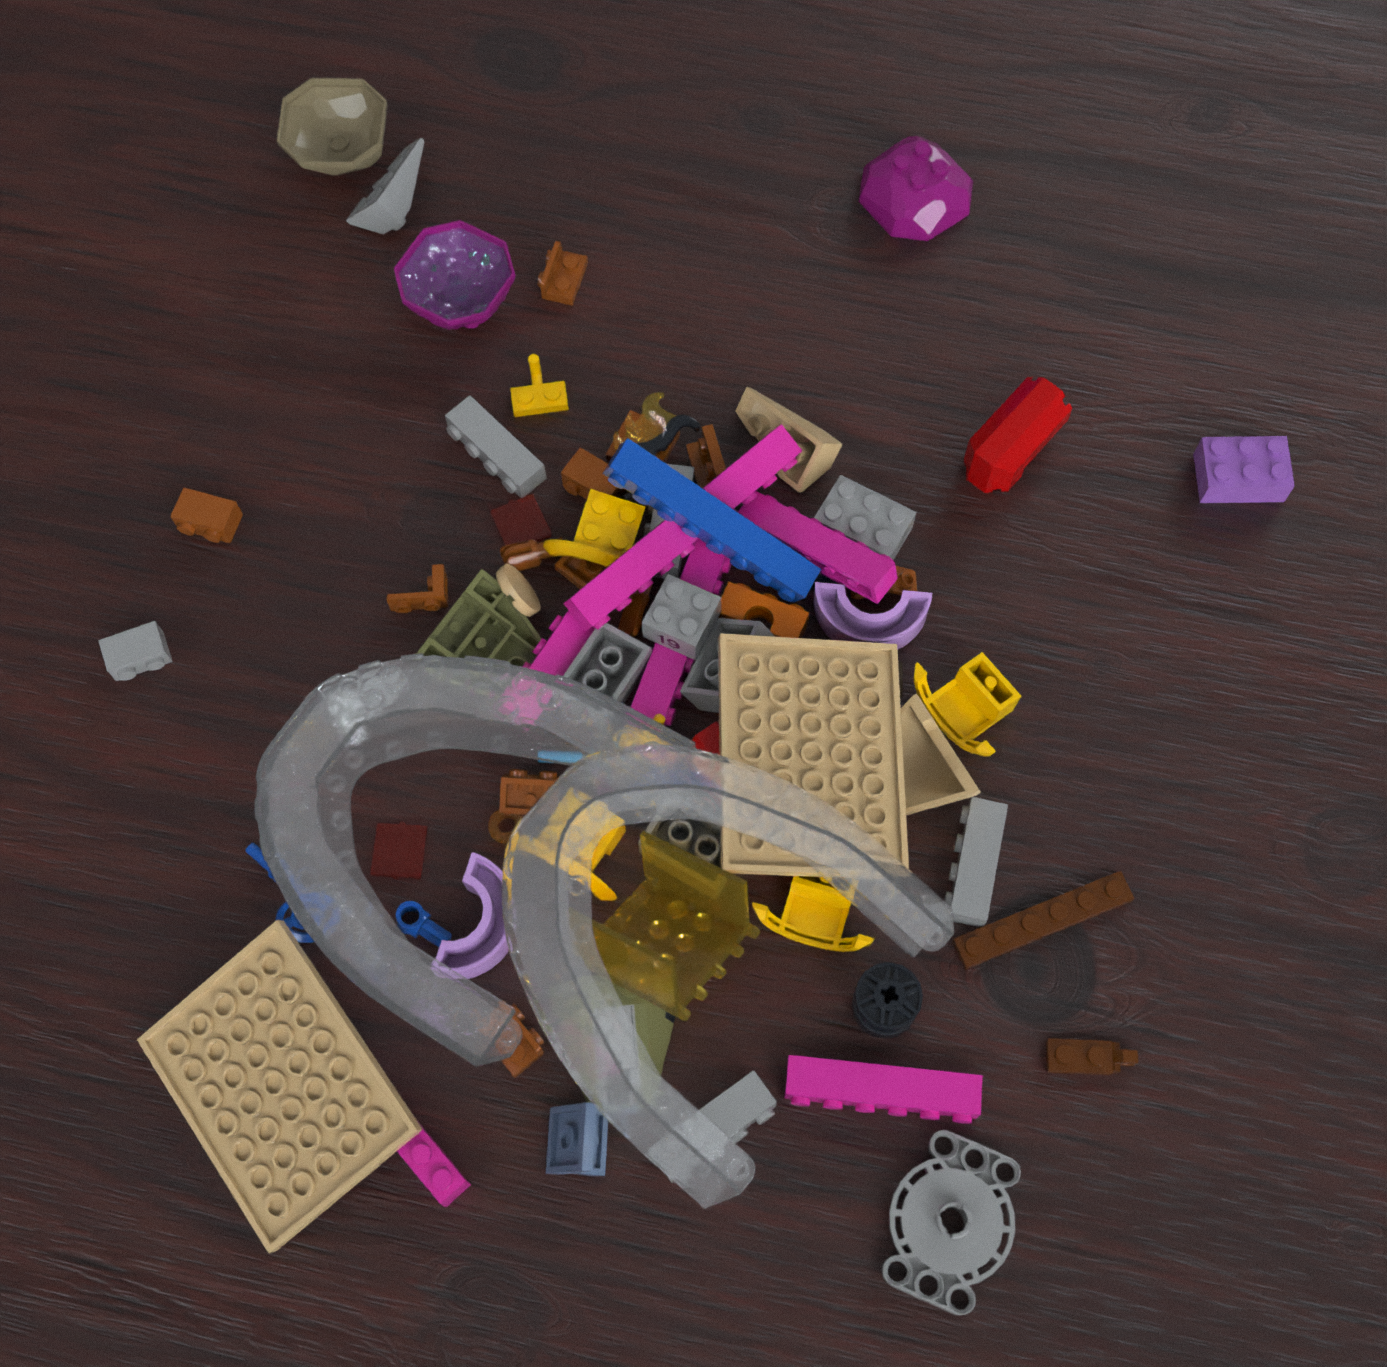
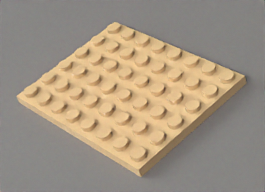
[718,633,909,880]
[137,920,423,1254]

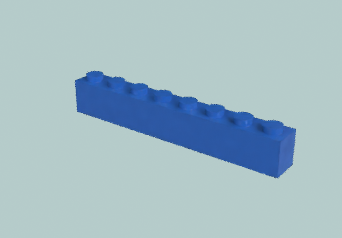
[602,438,821,603]

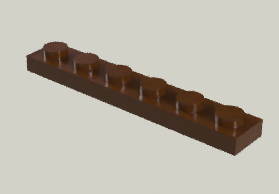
[952,871,1135,970]

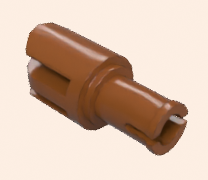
[499,537,562,571]

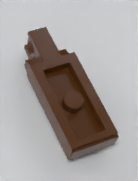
[1046,1038,1138,1075]

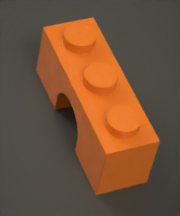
[718,582,809,638]

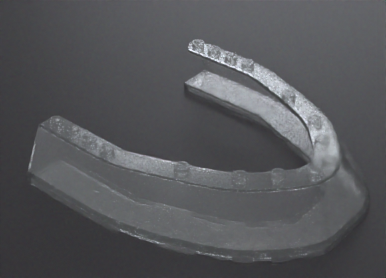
[255,653,696,1067]
[501,744,954,1209]

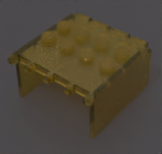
[566,831,760,1021]

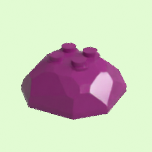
[859,136,973,241]

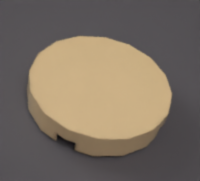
[496,564,541,617]

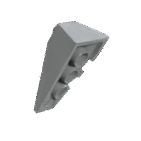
[346,137,424,234]

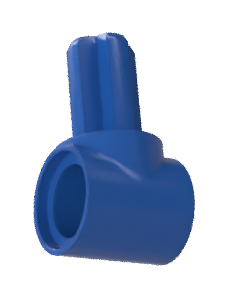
[396,901,452,947]

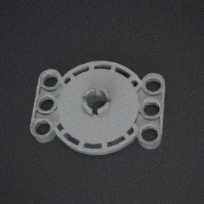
[881,1130,1021,1316]

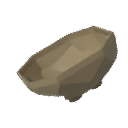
[277,78,388,176]

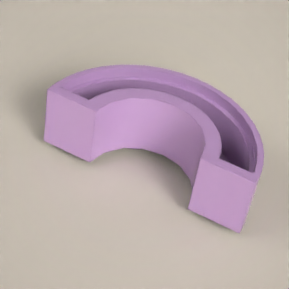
[813,582,932,649]
[432,852,519,981]

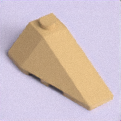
[735,387,842,492]

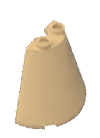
[901,694,981,815]

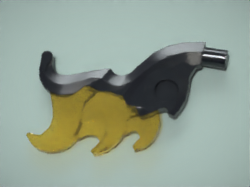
[613,392,700,502]

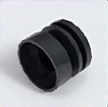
[851,962,923,1039]

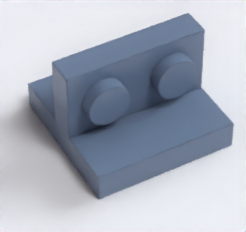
[546,1102,609,1176]

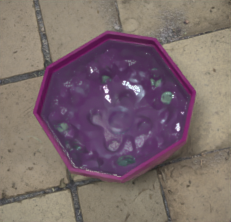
[394,220,515,330]

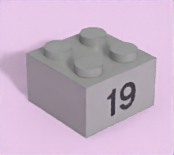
[642,574,721,660]

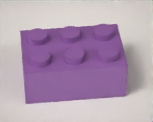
[1193,436,1295,503]

